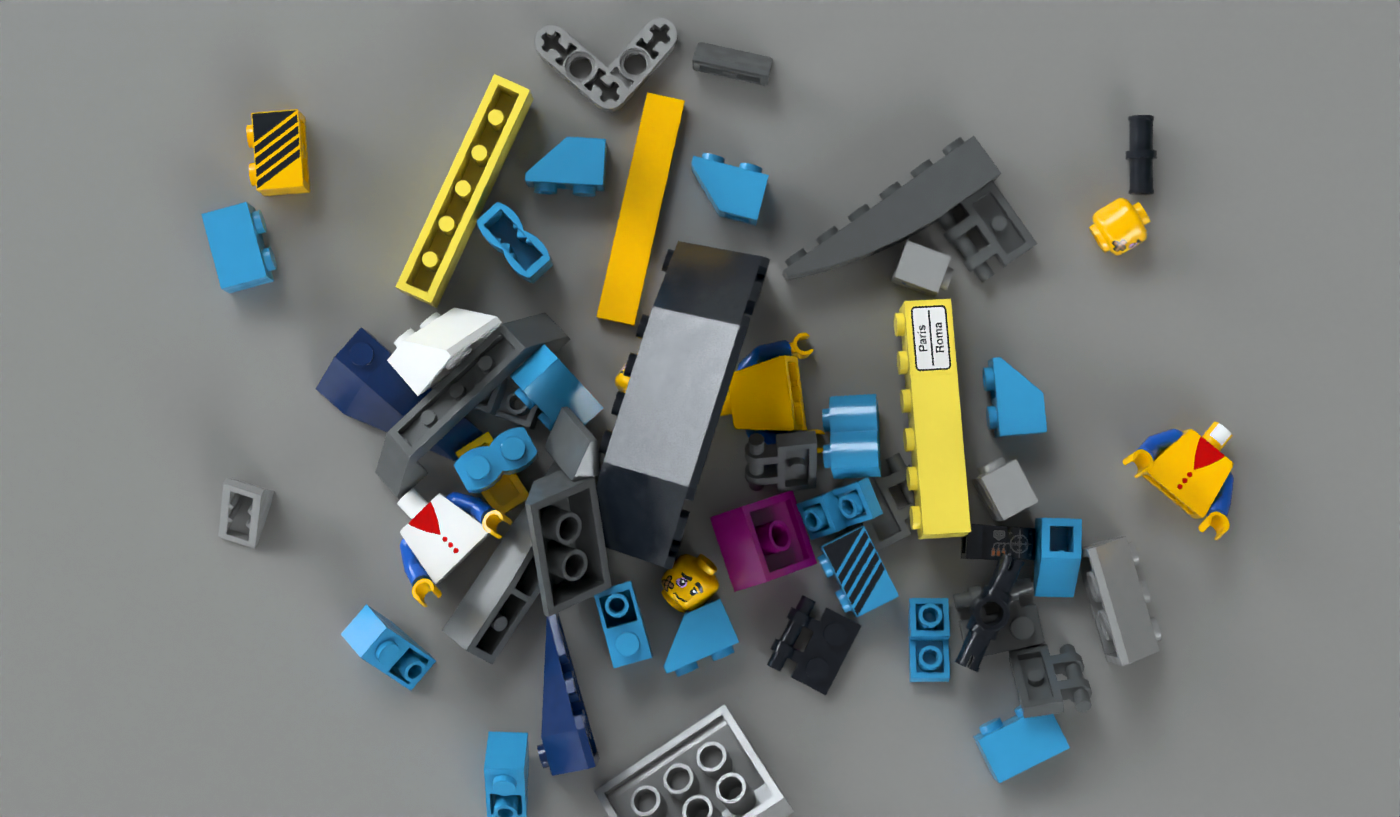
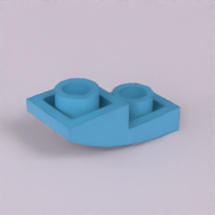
[796,477,883,540]
[908,598,950,682]

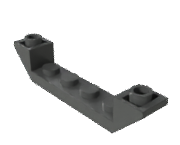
[375,313,570,499]

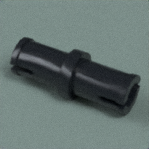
[1126,115,1157,195]

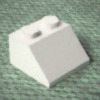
[387,307,502,396]

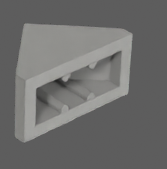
[218,478,275,549]

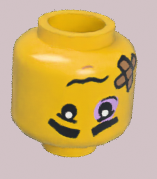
[1089,198,1150,255]
[661,554,719,613]

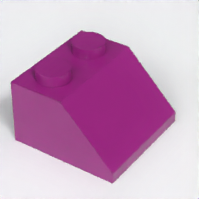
[710,491,817,592]

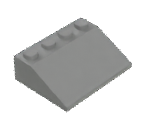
[594,704,795,817]

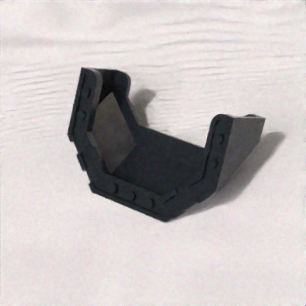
[596,241,770,569]

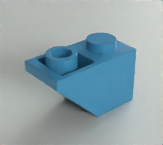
[525,137,607,197]
[691,153,769,226]
[982,357,1047,438]
[1034,518,1082,597]
[594,581,653,668]
[664,598,739,677]
[341,604,436,690]
[484,731,529,817]

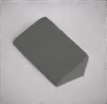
[692,42,773,86]
[545,406,601,482]

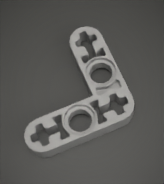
[534,17,678,113]

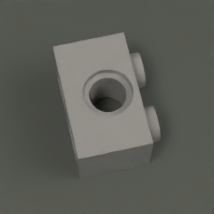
[971,457,1039,521]

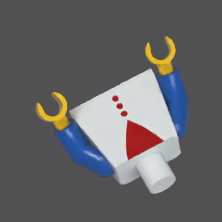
[397,488,512,607]

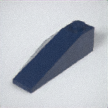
[316,327,483,461]
[537,613,600,776]

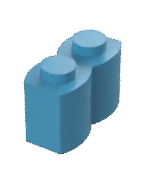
[477,202,553,284]
[822,394,881,479]
[454,427,538,493]

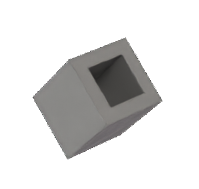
[890,240,954,297]

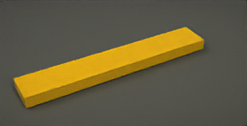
[596,92,685,327]

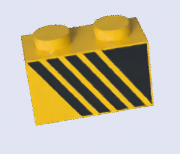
[246,109,310,196]

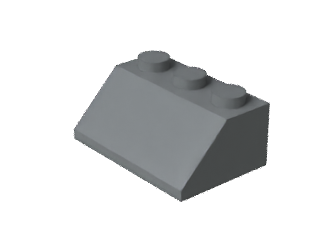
[1079,536,1162,666]

